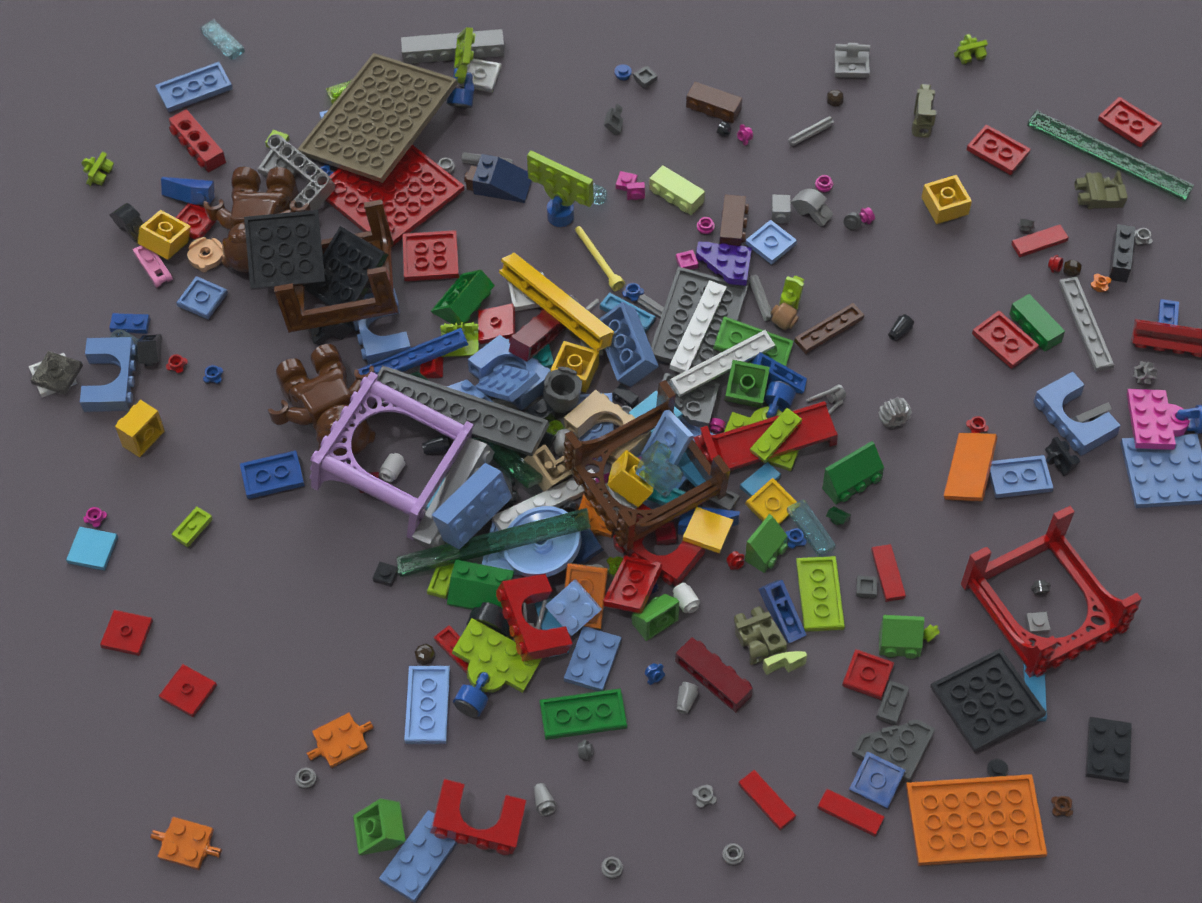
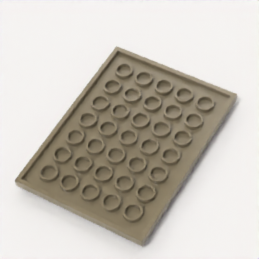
[297,53,458,183]

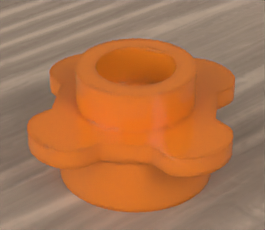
[1091,274,1111,292]

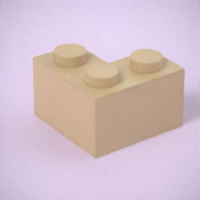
[523,444,573,492]

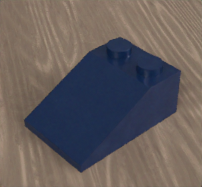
[472,154,532,203]

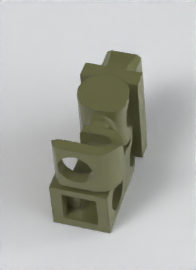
[911,84,936,138]
[1074,171,1128,209]
[734,606,787,665]

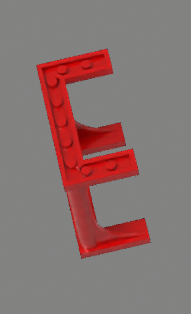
[961,506,1142,678]

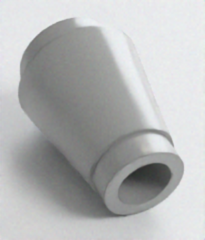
[676,682,699,714]
[533,783,556,816]

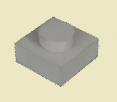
[1025,612,1050,635]

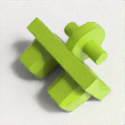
[954,34,988,64]
[82,151,114,186]
[779,276,804,310]

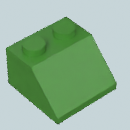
[724,360,770,408]
[745,514,788,573]
[632,594,679,641]
[879,615,924,658]
[353,798,406,855]

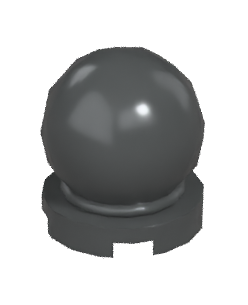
[543,367,582,414]

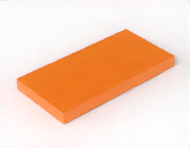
[944,433,997,501]

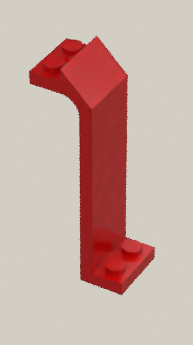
[693,401,838,471]

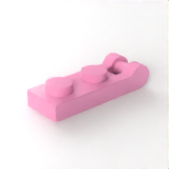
[133,246,173,288]

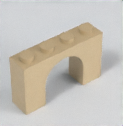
[564,390,651,465]

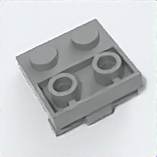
[834,43,870,78]

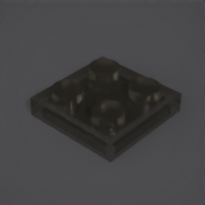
[31,351,83,395]

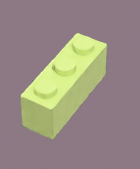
[649,165,705,215]

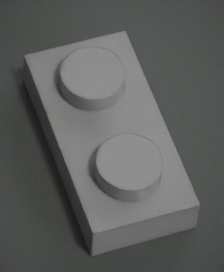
[1071,402,1112,423]

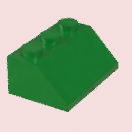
[431,269,495,325]
[822,441,884,505]
[447,560,514,610]

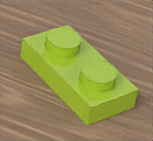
[171,506,213,547]

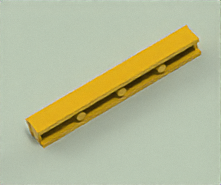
[499,252,614,351]

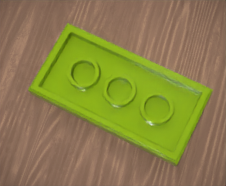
[796,556,845,632]

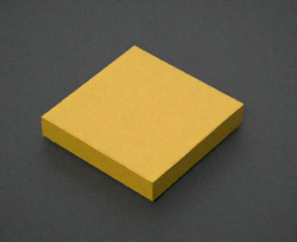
[745,478,800,525]
[683,507,733,554]

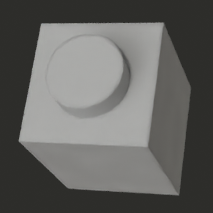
[771,195,790,223]

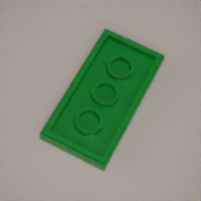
[540,688,627,740]

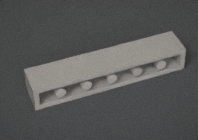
[401,29,505,64]
[412,437,495,552]

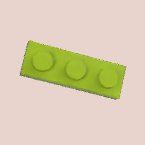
[750,408,802,463]

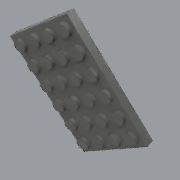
[651,266,748,377]

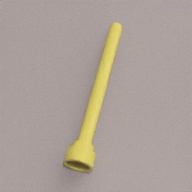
[575,226,625,291]

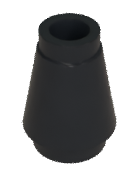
[888,314,914,341]
[422,435,451,454]

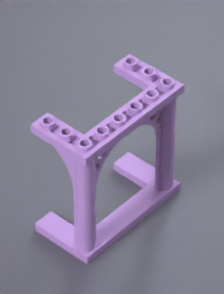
[310,372,474,540]

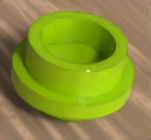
[923,624,940,642]

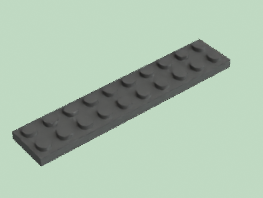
[375,365,549,456]

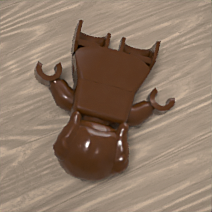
[204,166,311,273]
[268,344,376,456]

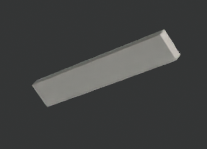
[1059,277,1114,372]

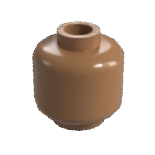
[770,303,799,330]

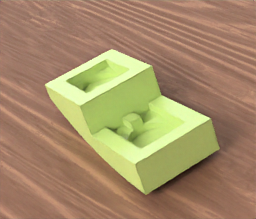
[763,651,807,675]

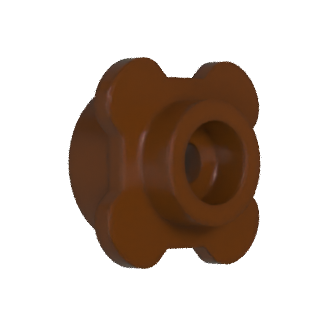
[1051,796,1073,817]

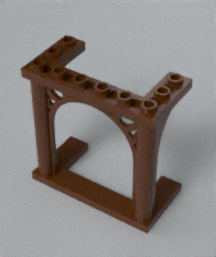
[274,200,398,333]
[563,380,730,552]

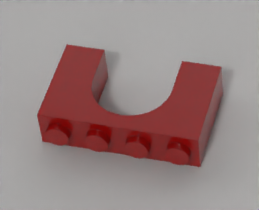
[613,503,705,586]
[496,574,573,662]
[430,779,526,855]

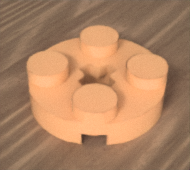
[187,237,223,272]

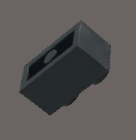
[613,384,639,409]

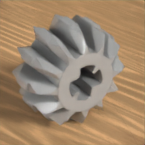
[878,397,912,428]

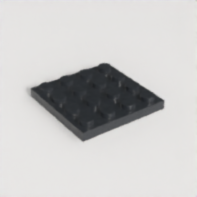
[244,210,325,290]
[304,226,389,306]
[930,648,1046,753]

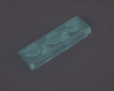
[200,19,245,60]
[786,499,836,557]

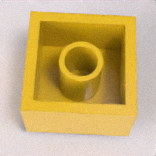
[921,175,972,224]
[138,210,191,260]
[551,341,599,393]
[115,400,165,458]
[607,450,657,507]

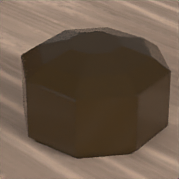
[827,89,844,106]
[1063,260,1082,277]
[415,643,435,665]

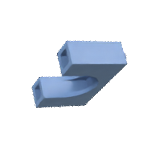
[353,288,411,365]
[468,335,551,410]
[80,337,138,412]
[1034,372,1121,456]

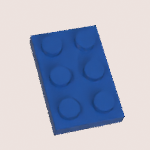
[240,450,305,499]

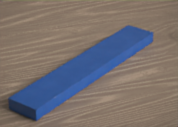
[358,328,468,375]

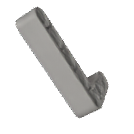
[267,134,335,210]

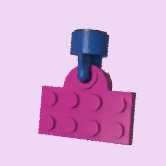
[1127,389,1202,450]

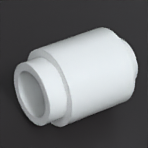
[379,453,406,482]
[673,583,700,613]

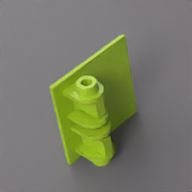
[441,322,479,357]

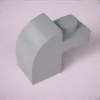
[790,189,834,227]

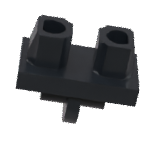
[1045,437,1080,476]

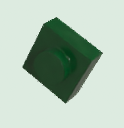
[826,506,851,525]

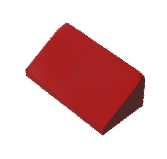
[419,356,444,378]

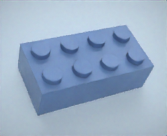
[599,302,659,387]
[432,463,512,549]

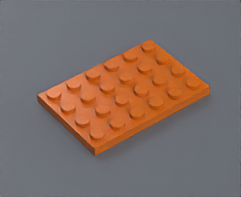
[906,774,1047,866]

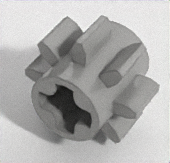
[1133,361,1158,384]

